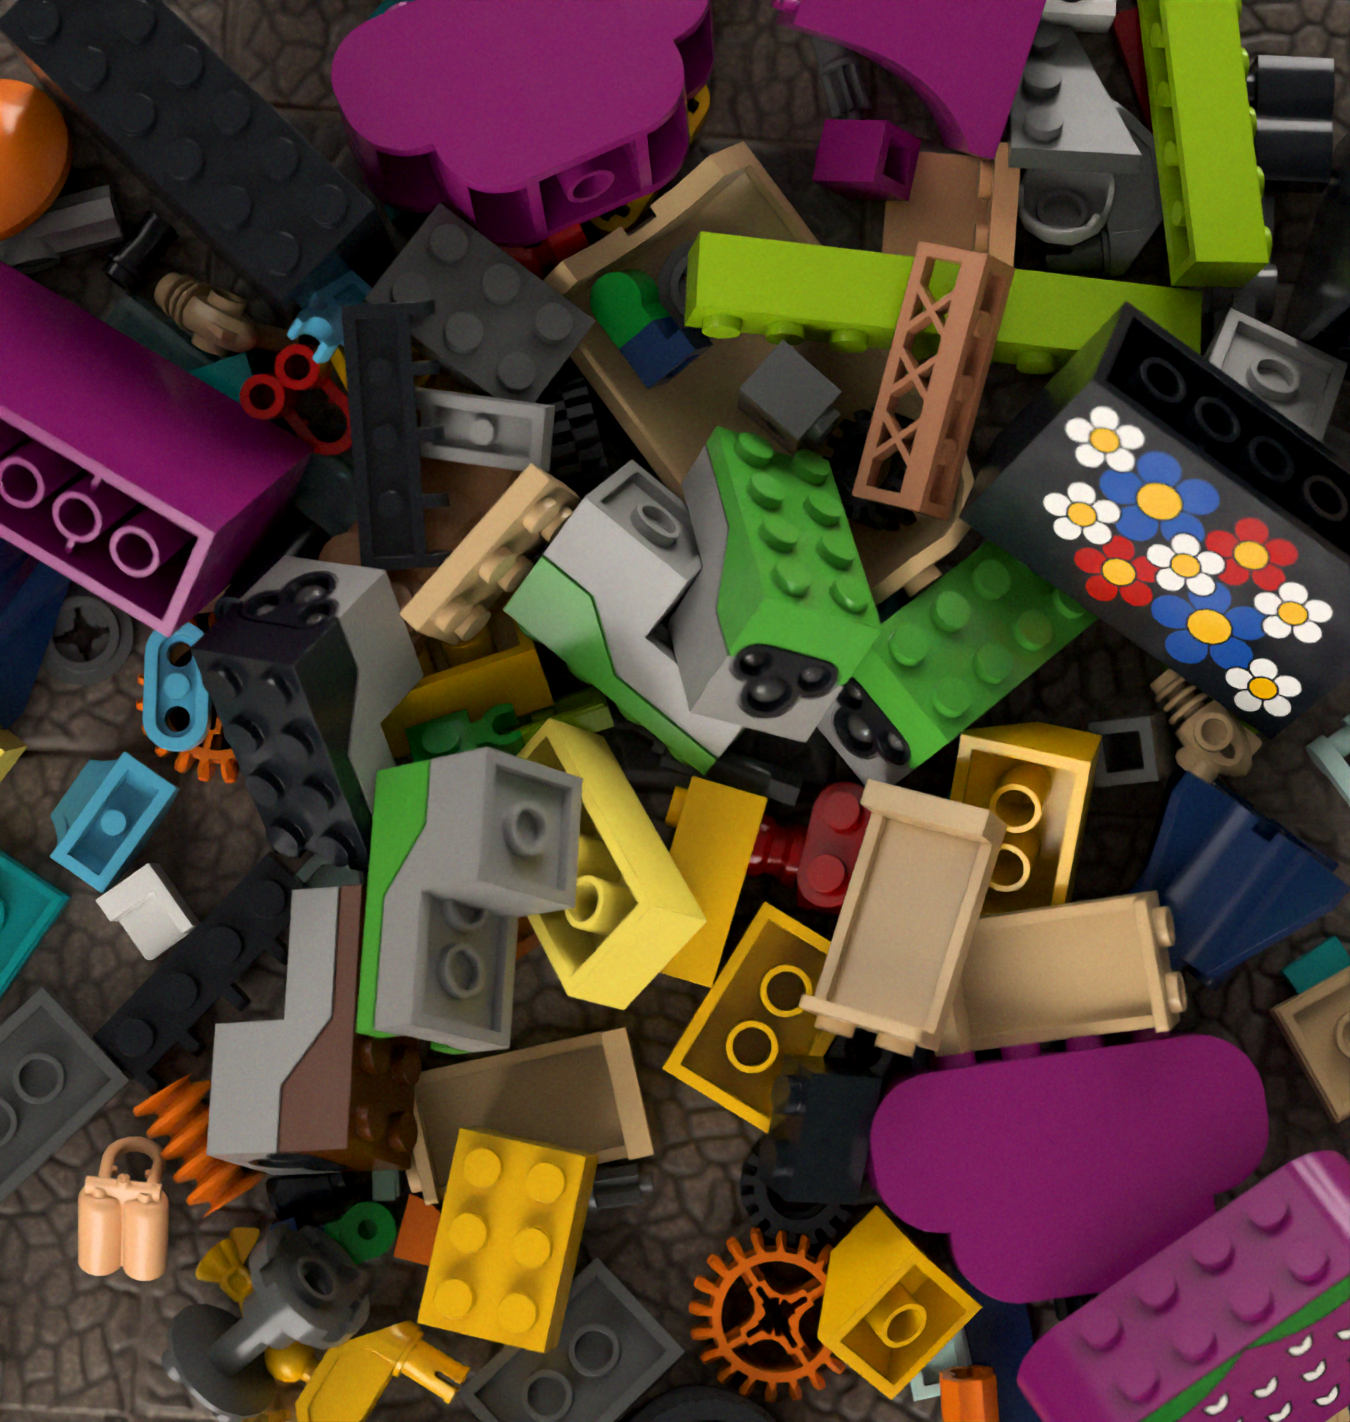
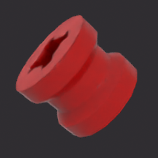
[746,814,808,888]

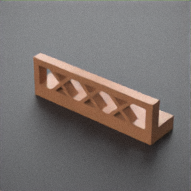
[852,241,1016,521]

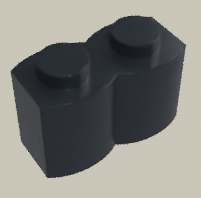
[1246,55,1335,194]

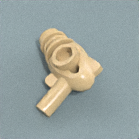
[154,272,299,356]
[1149,668,1262,784]

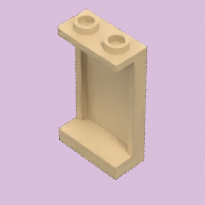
[798,779,1008,1057]
[935,890,1187,1056]
[406,1025,654,1206]

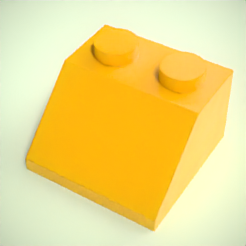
[817,1205,982,1401]

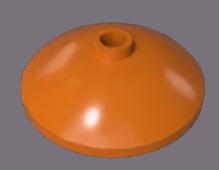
[0,78,73,241]

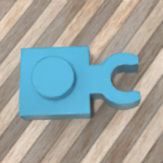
[287,270,372,363]

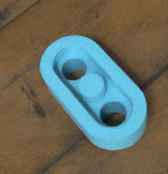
[143,622,212,752]

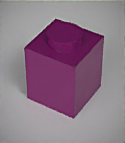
[812,119,922,202]

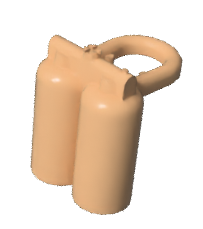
[78,1136,169,1281]

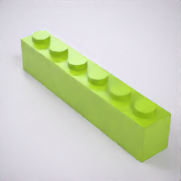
[1137,0,1272,287]

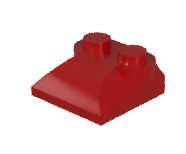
[796,782,872,918]

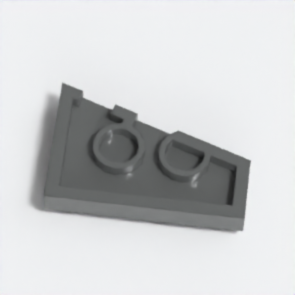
[1007,22,1142,175]

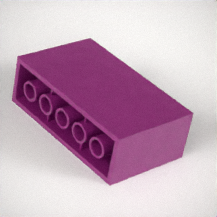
[0,261,315,638]

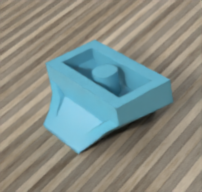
[50,751,180,894]

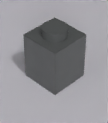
[1087,710,1179,787]

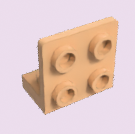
[881,142,1020,267]

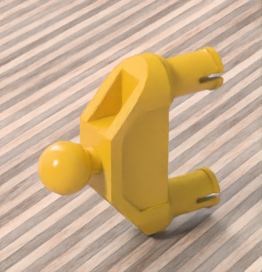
[264,1320,471,1422]

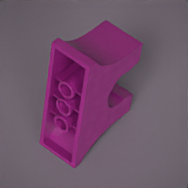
[771,0,1046,160]

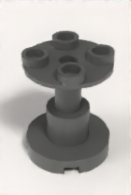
[161,1222,370,1422]

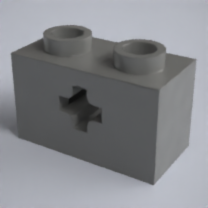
[738,340,842,457]

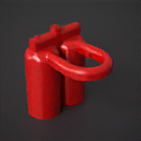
[239,344,352,456]

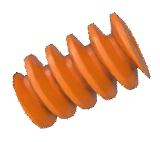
[132,1072,266,1219]

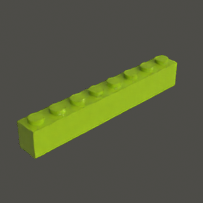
[684,231,1202,374]

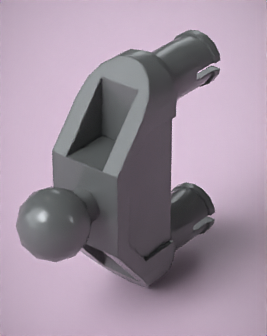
[1040,99,1163,279]

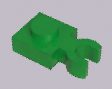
[405,703,526,763]

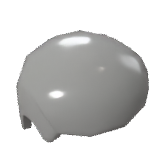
[1018,169,1116,246]

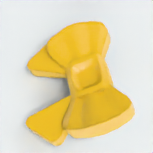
[195,1227,260,1317]

